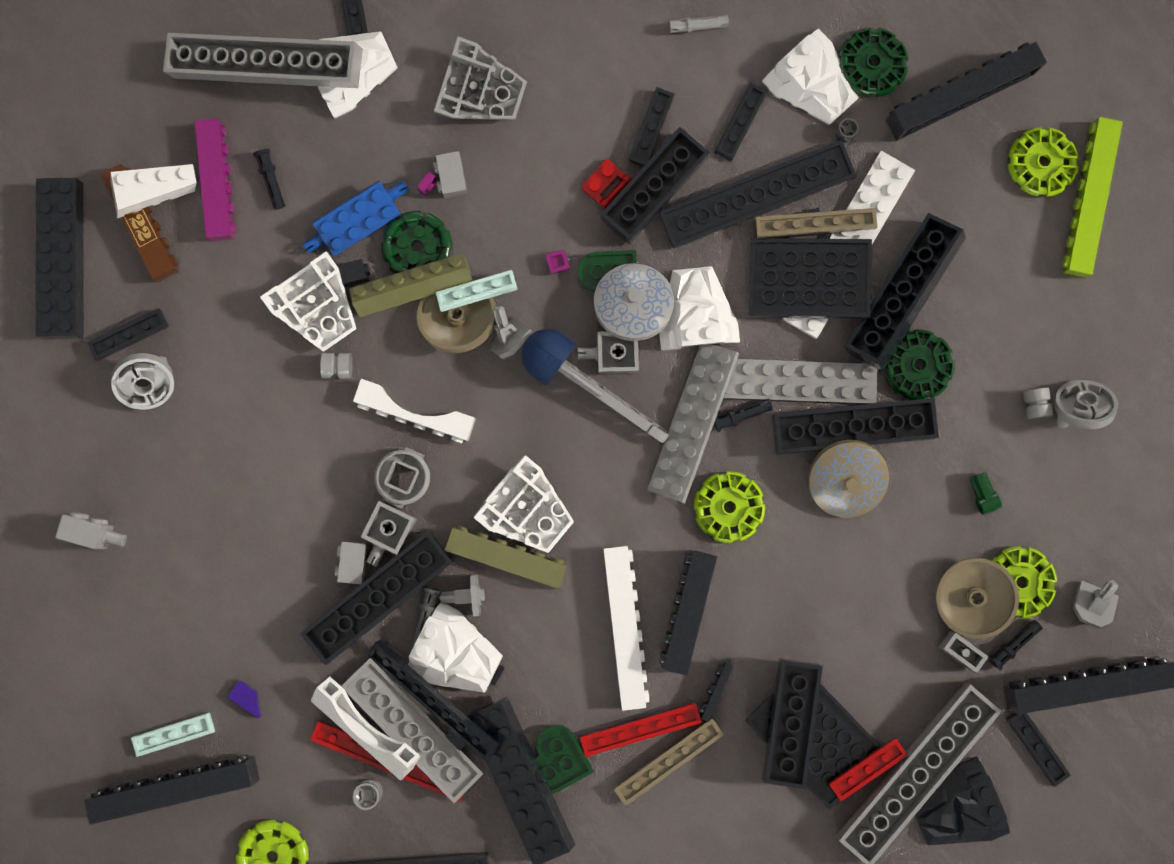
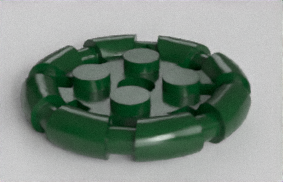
[839,28,909,97]
[381,211,453,274]
[884,329,955,400]

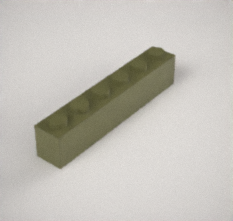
[349,253,473,318]
[445,525,567,589]

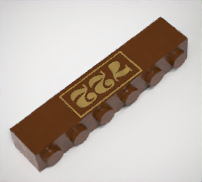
[100,164,179,282]

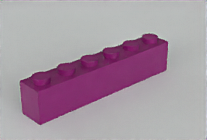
[195,118,236,241]

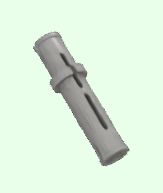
[669,15,729,33]

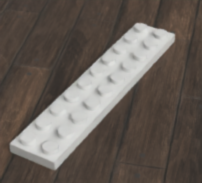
[782,151,915,339]

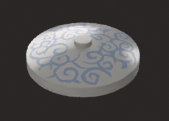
[594,264,674,341]

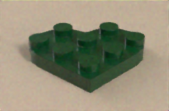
[578,250,637,291]
[536,725,594,794]

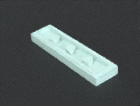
[435,270,518,312]
[131,712,215,757]

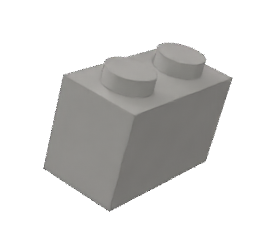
[433,151,468,198]
[335,542,368,584]
[939,631,988,673]

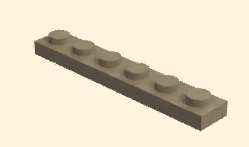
[756,208,877,238]
[614,717,724,806]

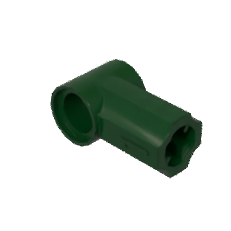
[969,472,1002,515]

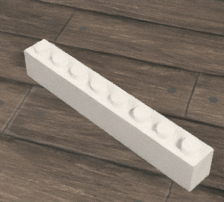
[604,546,649,711]

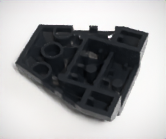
[915,757,1010,845]

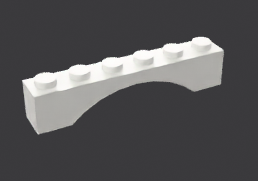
[353,379,476,443]
[311,677,420,781]

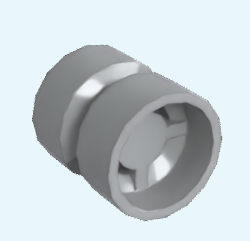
[320,353,352,379]
[1023,388,1054,419]
[353,779,383,810]

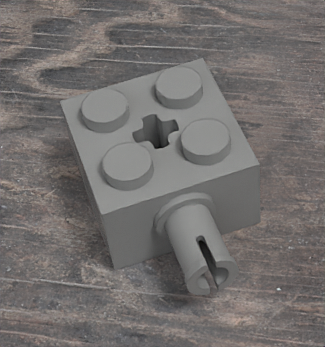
[578,331,639,374]
[361,501,417,567]
[55,512,127,549]

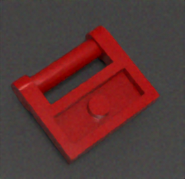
[581,158,632,209]

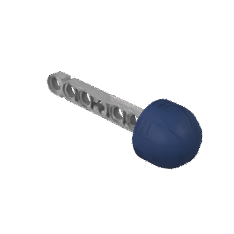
[522,329,670,443]

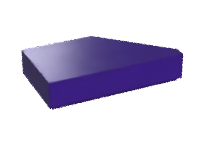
[228,680,261,718]

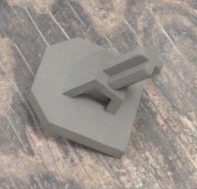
[490,306,533,359]
[439,575,485,616]
[1073,579,1119,629]

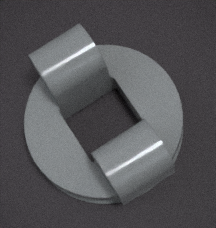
[375,447,430,509]

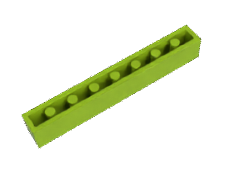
[1062,117,1123,278]

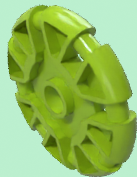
[1008,127,1079,197]
[693,471,765,543]
[992,546,1057,619]
[235,820,309,864]

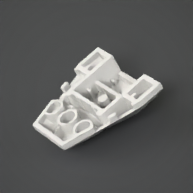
[762,29,858,125]
[318,32,398,118]
[260,251,357,352]
[659,266,740,351]
[474,455,574,553]
[408,603,503,692]

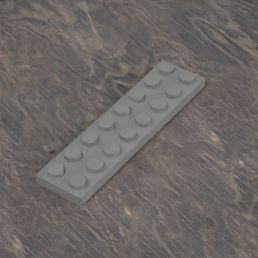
[647,344,739,503]
[723,359,877,404]
[341,658,483,803]

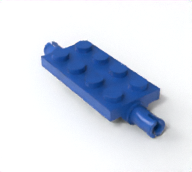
[302,180,409,256]

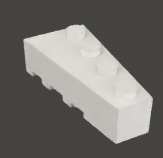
[110,164,196,218]

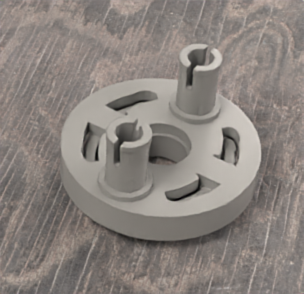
[111,353,174,410]
[1054,380,1118,429]

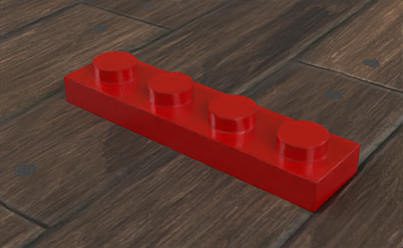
[828,737,908,801]

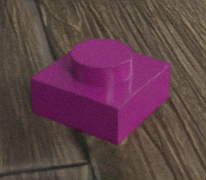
[417,172,437,196]
[545,249,570,275]

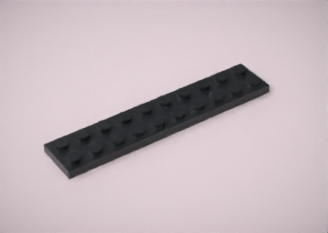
[659,140,857,249]

